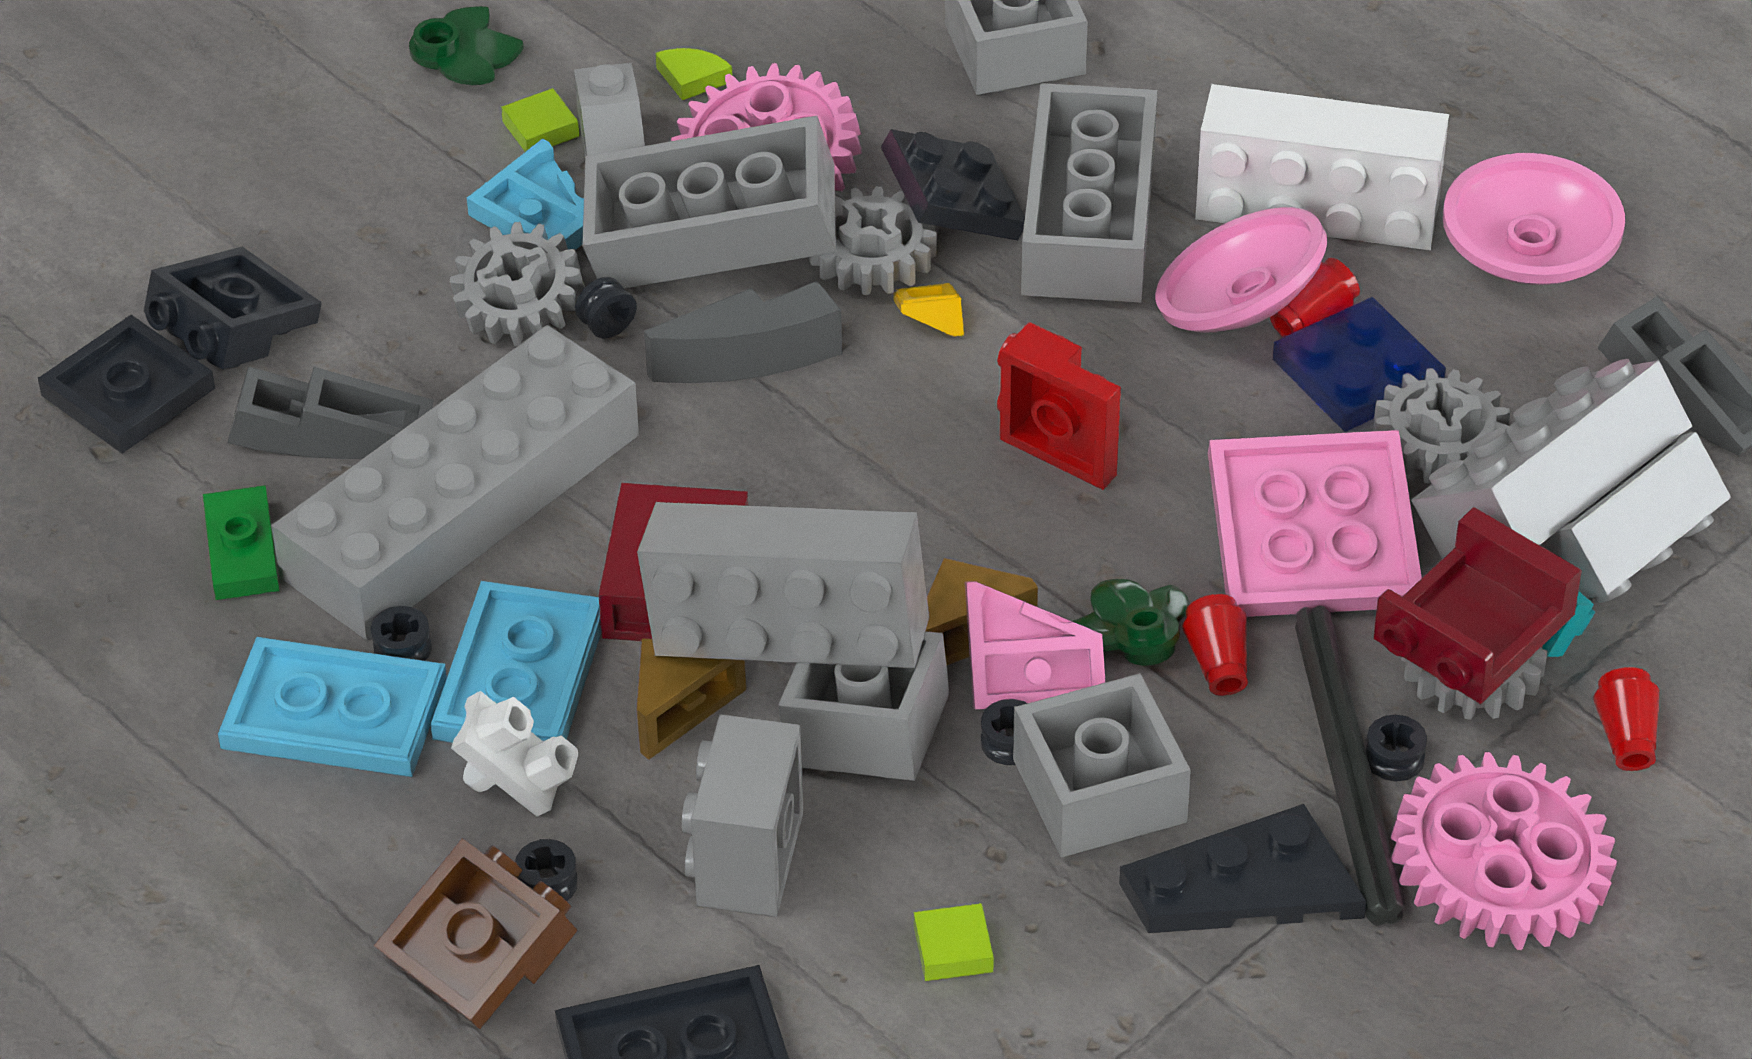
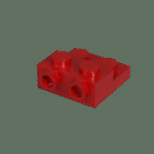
[997,322,1121,490]

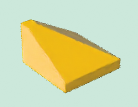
[893,283,964,337]

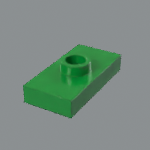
[203,485,280,600]

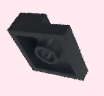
[143,246,322,369]

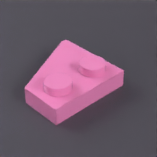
[965,581,1105,710]

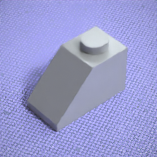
[574,63,645,157]

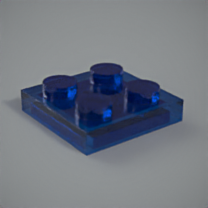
[1272,297,1446,432]

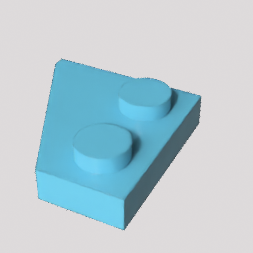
[467,139,584,250]

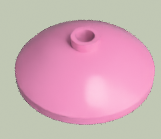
[1443,153,1625,285]
[1155,207,1327,333]

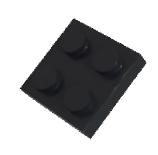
[881,129,1025,241]
[38,315,215,454]

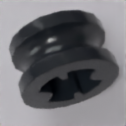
[575,277,637,339]
[371,606,432,661]
[981,699,1028,766]
[1366,714,1427,782]
[515,839,578,901]

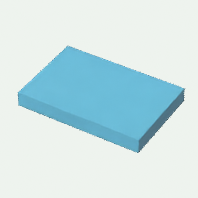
[431,581,602,743]
[218,637,447,777]

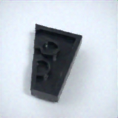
[1119,804,1367,933]

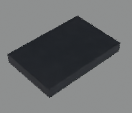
[555,965,789,1059]

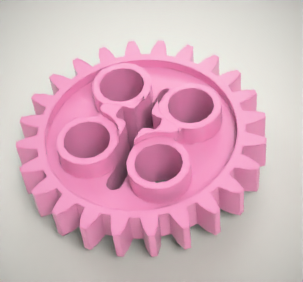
[671,63,861,191]
[1391,752,1617,950]

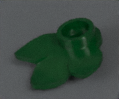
[409,6,524,85]
[1072,579,1189,666]

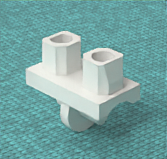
[451,691,578,817]

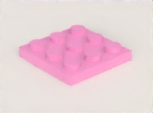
[1208,430,1422,617]

